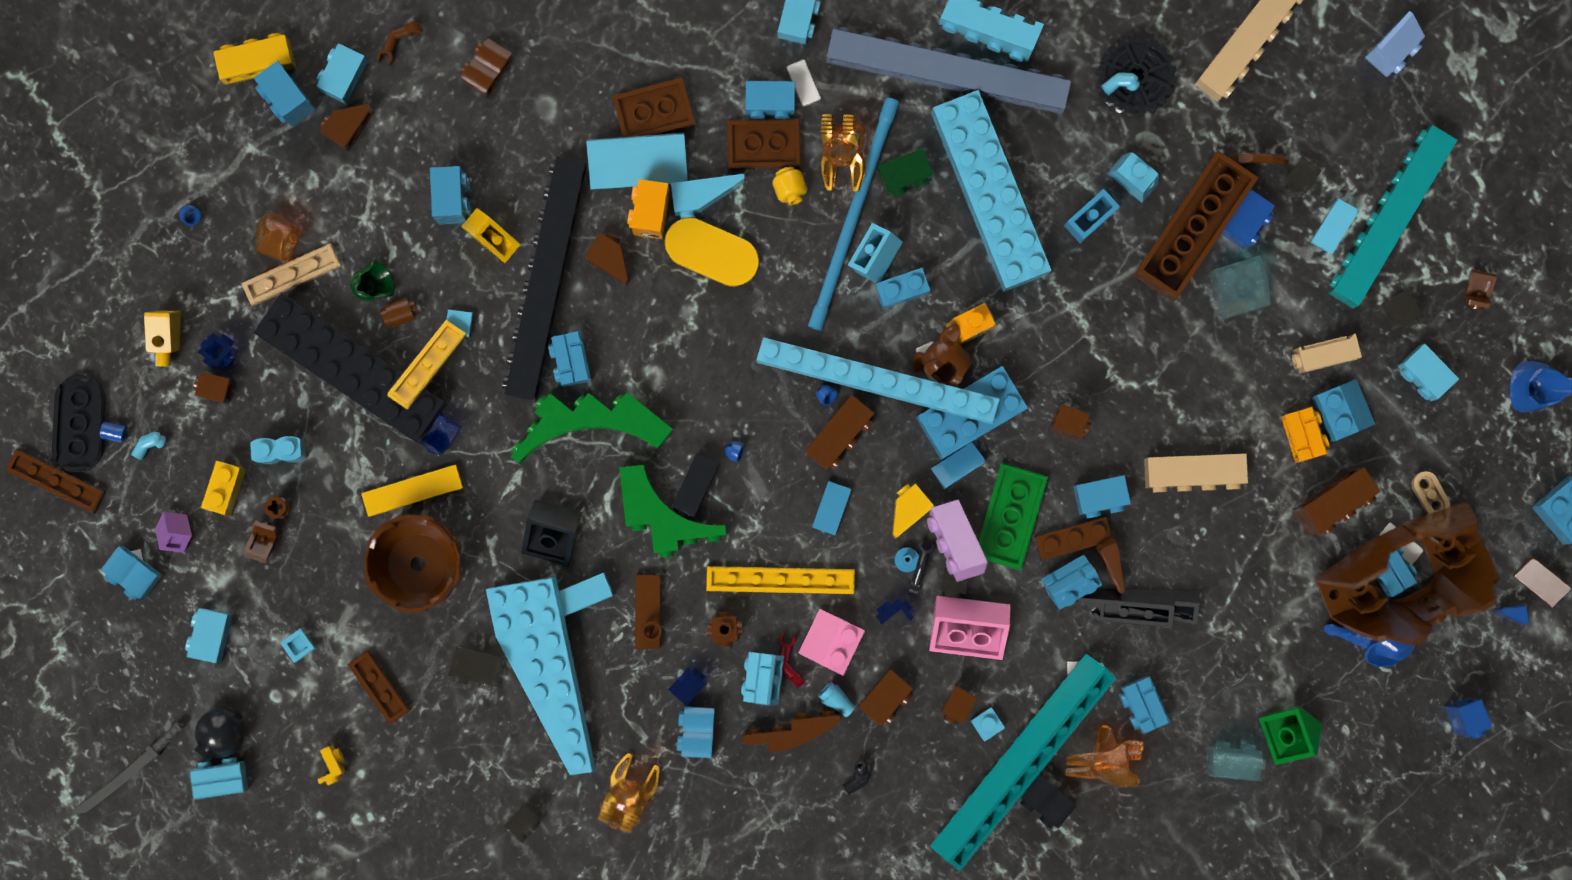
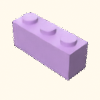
[927,500,987,582]

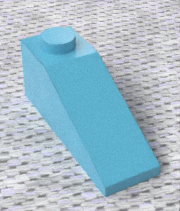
[671,174,745,219]

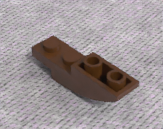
[742,710,840,753]

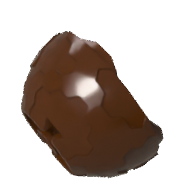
[364,515,461,613]

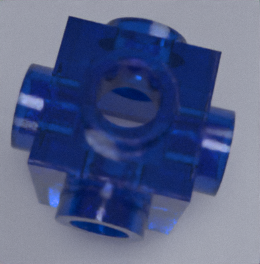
[198,332,238,370]

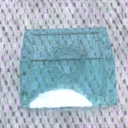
[1209,255,1271,319]

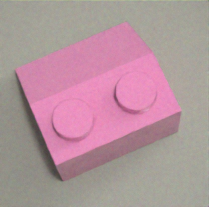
[798,609,865,675]

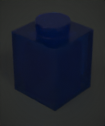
[668,667,707,706]

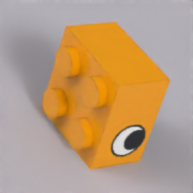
[628,179,670,239]

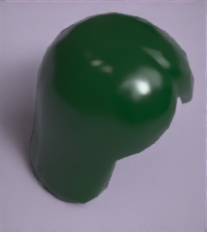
[350,259,395,302]

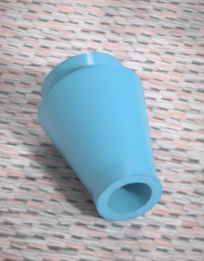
[818,682,855,717]

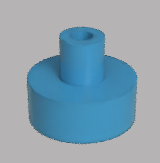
[894,548,919,572]

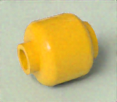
[772,167,808,205]

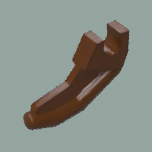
[1230,153,1289,167]

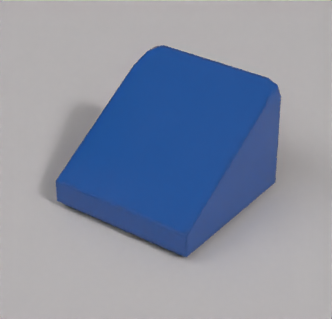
[1495,606,1529,625]

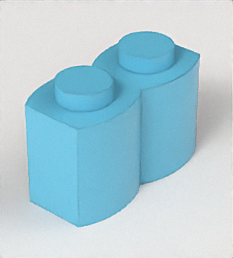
[250,436,307,464]

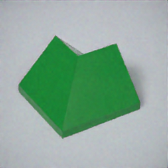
[1259,706,1322,765]

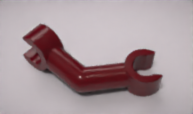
[779,634,805,688]

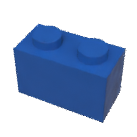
[1221,190,1275,249]
[1444,698,1492,739]

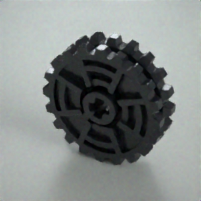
[1096,35,1177,118]

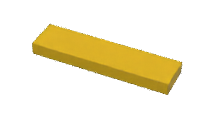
[388,320,466,410]
[361,465,463,517]

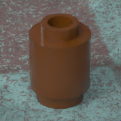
[380,297,419,328]

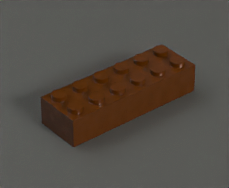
[1133,151,1259,302]

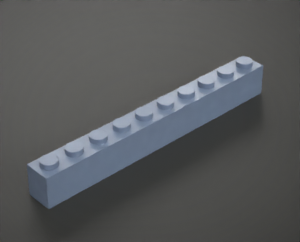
[826,27,1071,114]

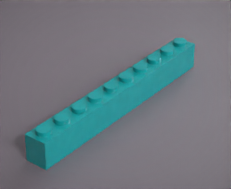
[930,654,1116,871]

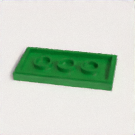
[978,463,1048,571]

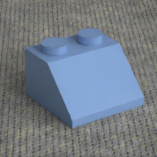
[1365,11,1425,77]

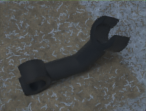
[908,540,935,597]

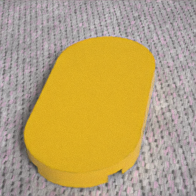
[665,218,758,287]

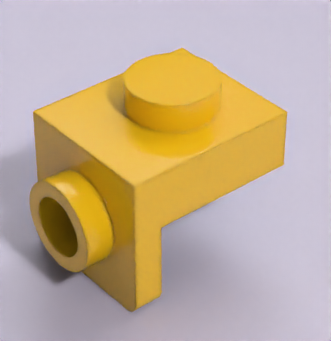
[317,745,346,785]

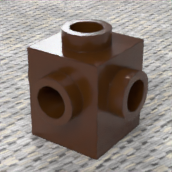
[707,612,742,647]

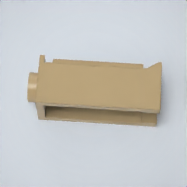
[1292,334,1362,373]

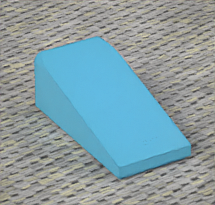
[1310,199,1359,255]

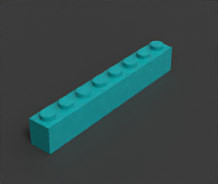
[1328,125,1458,309]

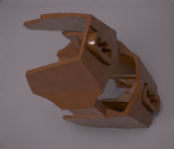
[1315,502,1499,645]

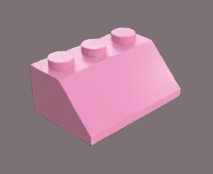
[929,596,1010,660]

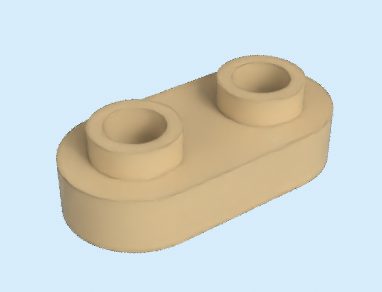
[1411,471,1450,515]

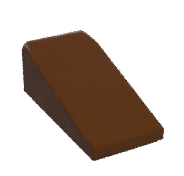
[1096,538,1125,594]

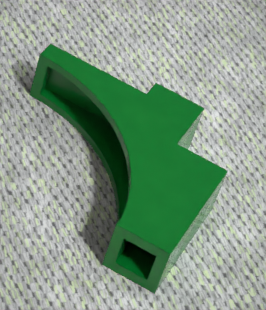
[620,465,727,558]

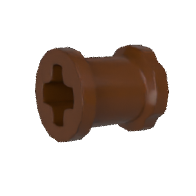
[264,496,291,519]

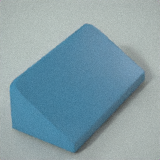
[931,442,986,489]

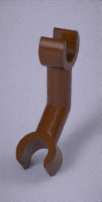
[377,21,422,66]

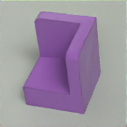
[155,512,192,553]

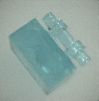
[1206,741,1265,781]

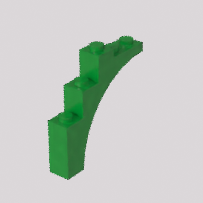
[511,393,674,464]

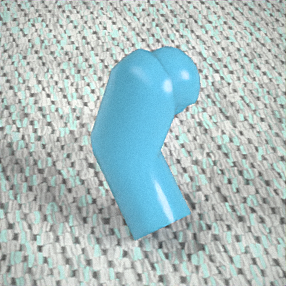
[1102,73,1140,95]
[131,432,166,460]

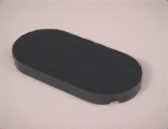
[52,375,106,473]

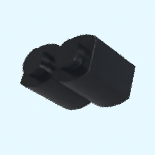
[1020,774,1077,829]

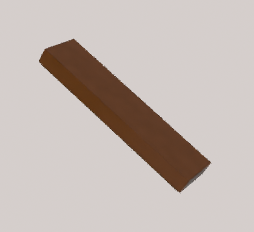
[5,448,106,514]

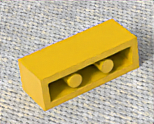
[213,33,296,85]

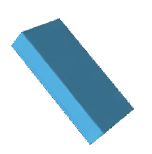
[812,481,851,536]

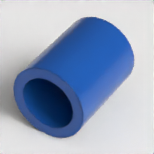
[100,422,127,443]

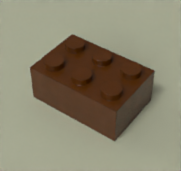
[1292,467,1381,536]

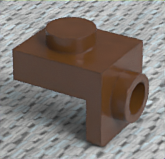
[1463,269,1497,310]
[243,521,278,564]

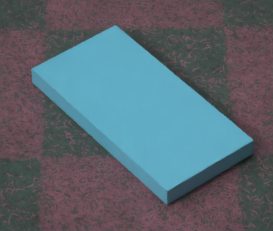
[586,133,688,189]

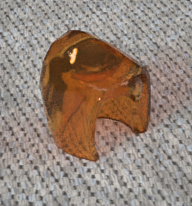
[255,213,301,262]

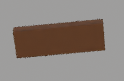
[635,575,660,649]
[347,650,411,725]

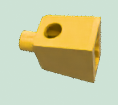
[144,311,181,366]

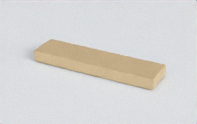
[241,243,342,306]

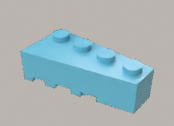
[939,0,1044,62]

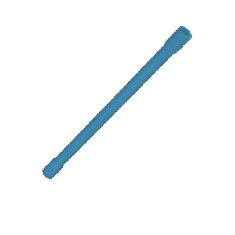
[808,98,899,331]

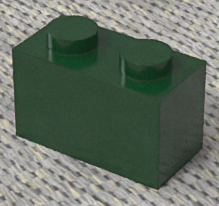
[877,148,934,198]

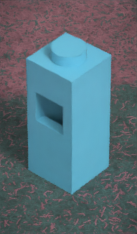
[559,573,614,617]

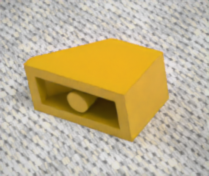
[461,208,521,263]
[892,484,934,538]

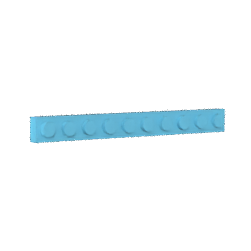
[756,337,1000,424]

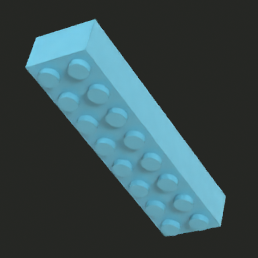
[931,90,1051,292]

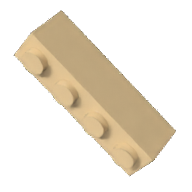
[1144,454,1248,493]

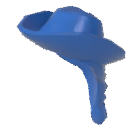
[1510,361,1572,413]
[1324,624,1415,667]

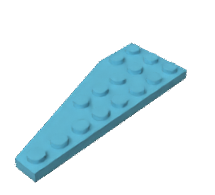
[486,577,596,775]

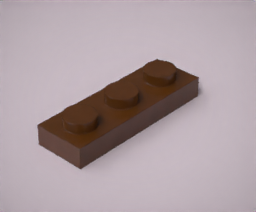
[1034,517,1112,561]

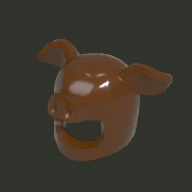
[912,323,973,387]

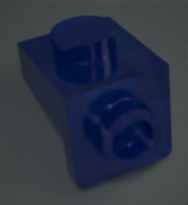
[420,413,462,456]
[875,598,914,624]

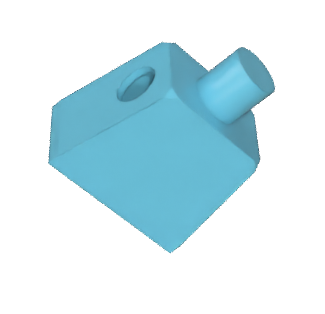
[1107,152,1159,203]

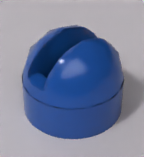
[179,205,201,226]
[816,384,838,406]
[725,441,745,462]

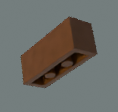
[804,395,874,471]

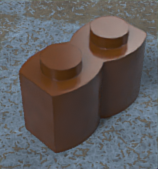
[460,38,514,97]

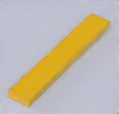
[707,566,855,594]

